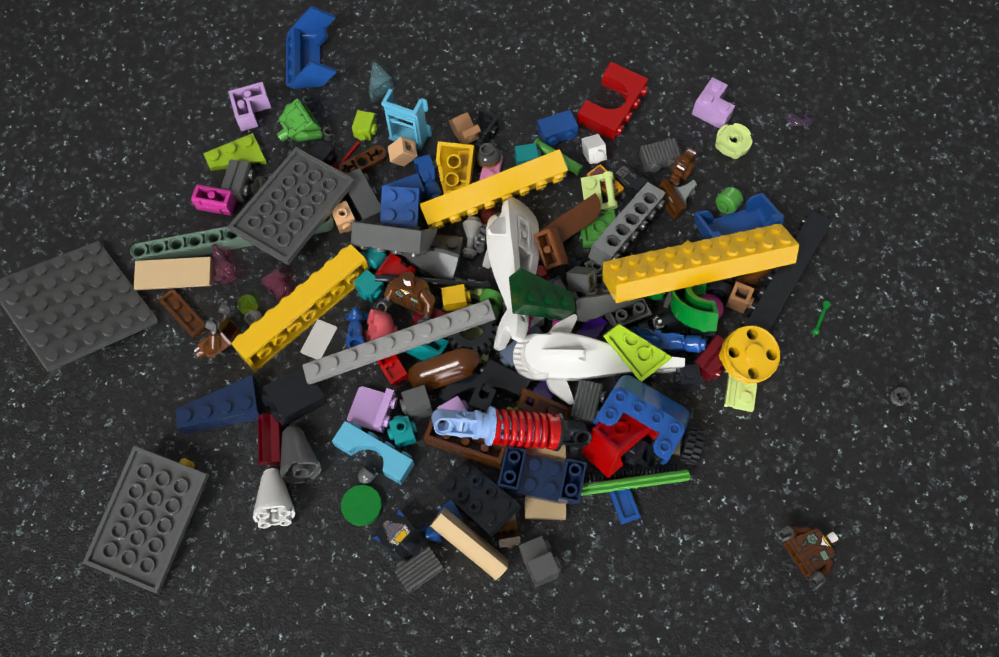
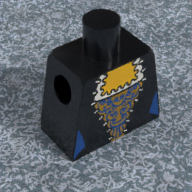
[371,508,422,559]

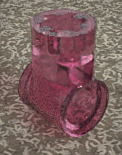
[260,268,293,301]

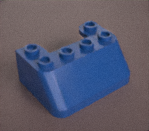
[593,375,690,465]

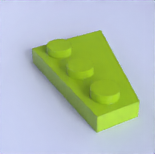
[203,133,267,171]
[603,323,672,382]

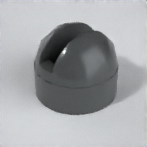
[358,466,376,484]

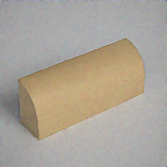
[134,257,215,290]
[430,507,509,580]

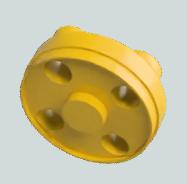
[719,326,780,385]

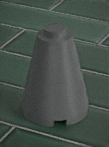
[280,426,322,484]

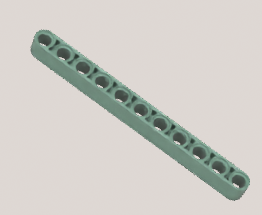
[130,213,335,261]

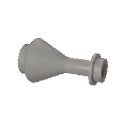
[462,216,483,259]

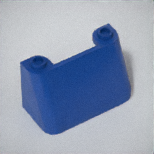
[694,193,784,240]

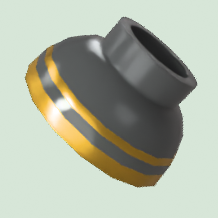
[476,143,501,168]

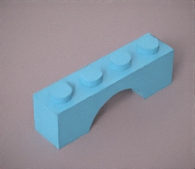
[332,421,414,485]

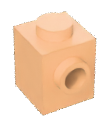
[388,136,417,167]
[331,201,355,234]

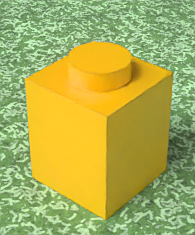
[441,284,471,313]

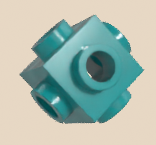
[387,415,417,449]

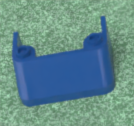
[286,6,337,89]

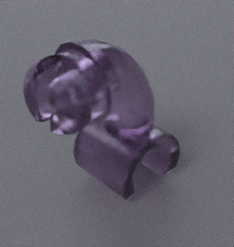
[786,111,815,126]

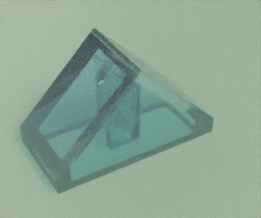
[369,62,393,102]

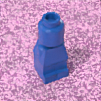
[413,155,442,200]
[654,330,706,353]

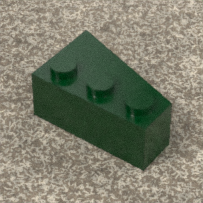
[509,268,575,320]

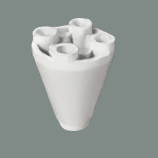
[253,468,295,528]

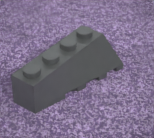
[351,221,437,257]

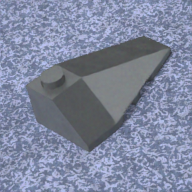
[387,248,460,288]
[570,283,636,322]

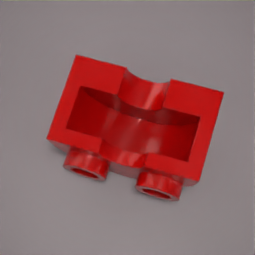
[374,253,417,284]

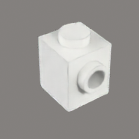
[581,134,607,164]

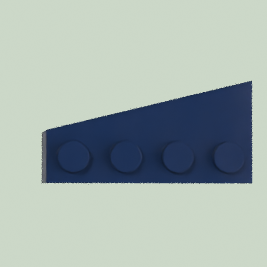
[175,375,262,435]

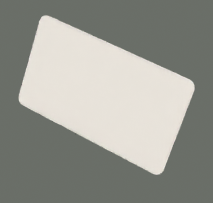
[300,319,337,359]

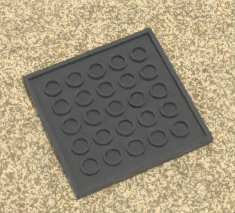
[0,241,157,372]

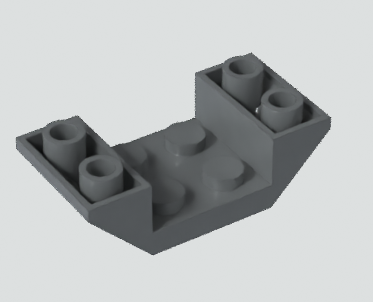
[584,255,652,327]

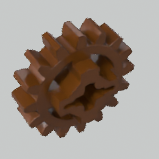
[670,148,698,186]

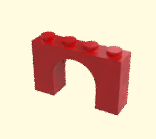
[577,62,649,140]

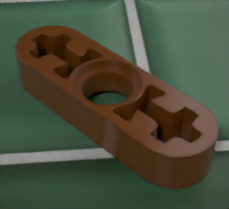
[339,145,386,174]

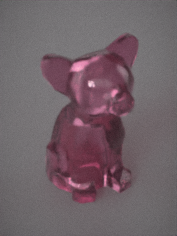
[211,244,236,284]

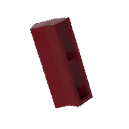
[258,413,282,466]

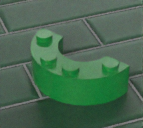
[670,283,719,332]

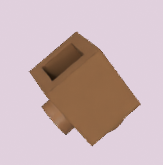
[725,281,754,313]

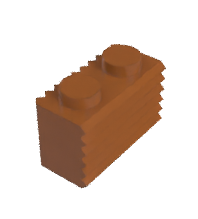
[533,228,569,270]

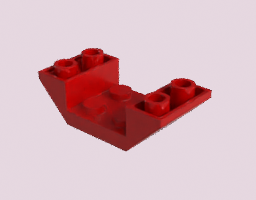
[581,412,659,478]

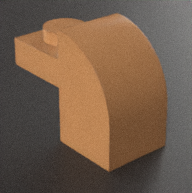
[448,112,481,144]

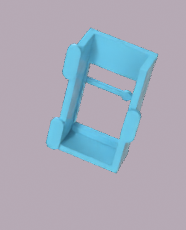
[382,89,432,150]

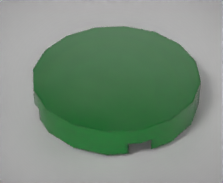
[341,485,382,526]

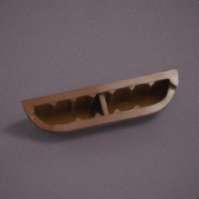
[539,193,601,242]
[408,348,482,392]

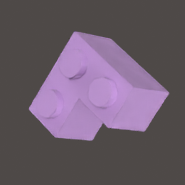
[692,77,735,129]
[228,82,271,131]

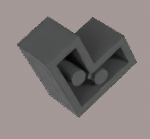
[519,536,561,588]

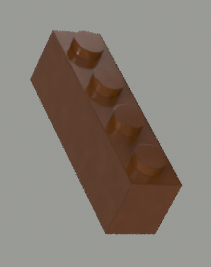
[424,419,507,469]

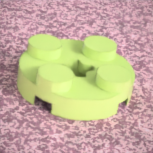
[715,123,752,159]

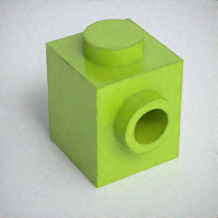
[352,110,377,141]

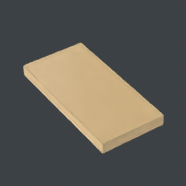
[525,445,566,520]

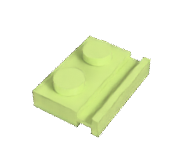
[724,371,757,412]

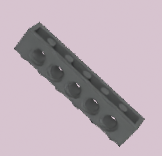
[588,182,666,266]

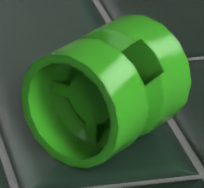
[479,289,504,323]

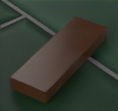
[158,288,207,339]

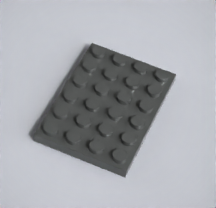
[228,147,355,265]
[83,446,209,594]

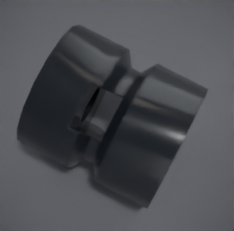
[705,277,734,300]

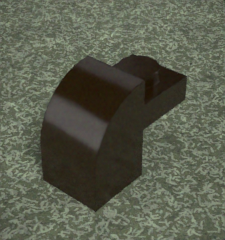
[498,513,521,548]

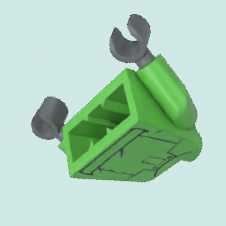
[277,96,333,142]

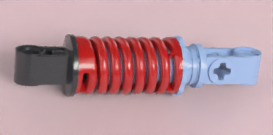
[431,407,592,451]

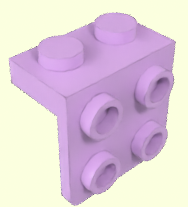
[347,386,398,433]

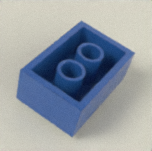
[380,186,422,228]

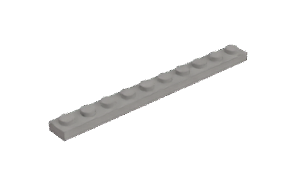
[302,299,496,385]

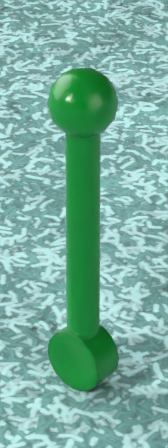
[812,301,831,335]

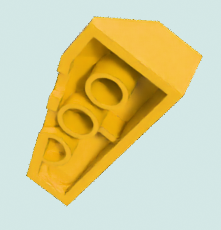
[436,142,476,218]

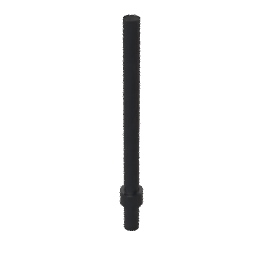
[375,274,490,290]

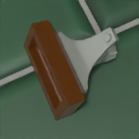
[657,179,697,220]

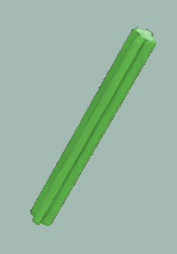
[581,469,690,496]

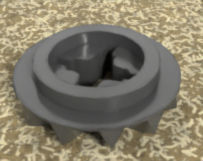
[474,223,487,253]

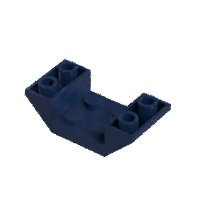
[497,446,587,504]

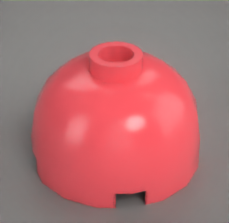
[365,309,397,342]

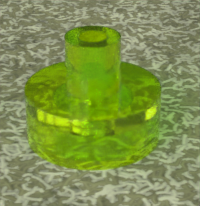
[237,295,258,314]

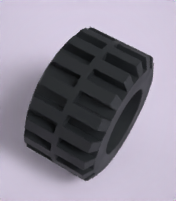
[448,308,496,357]

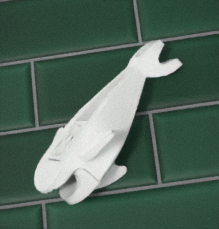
[483,197,544,351]
[513,314,685,405]

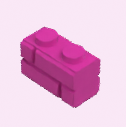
[191,184,237,216]

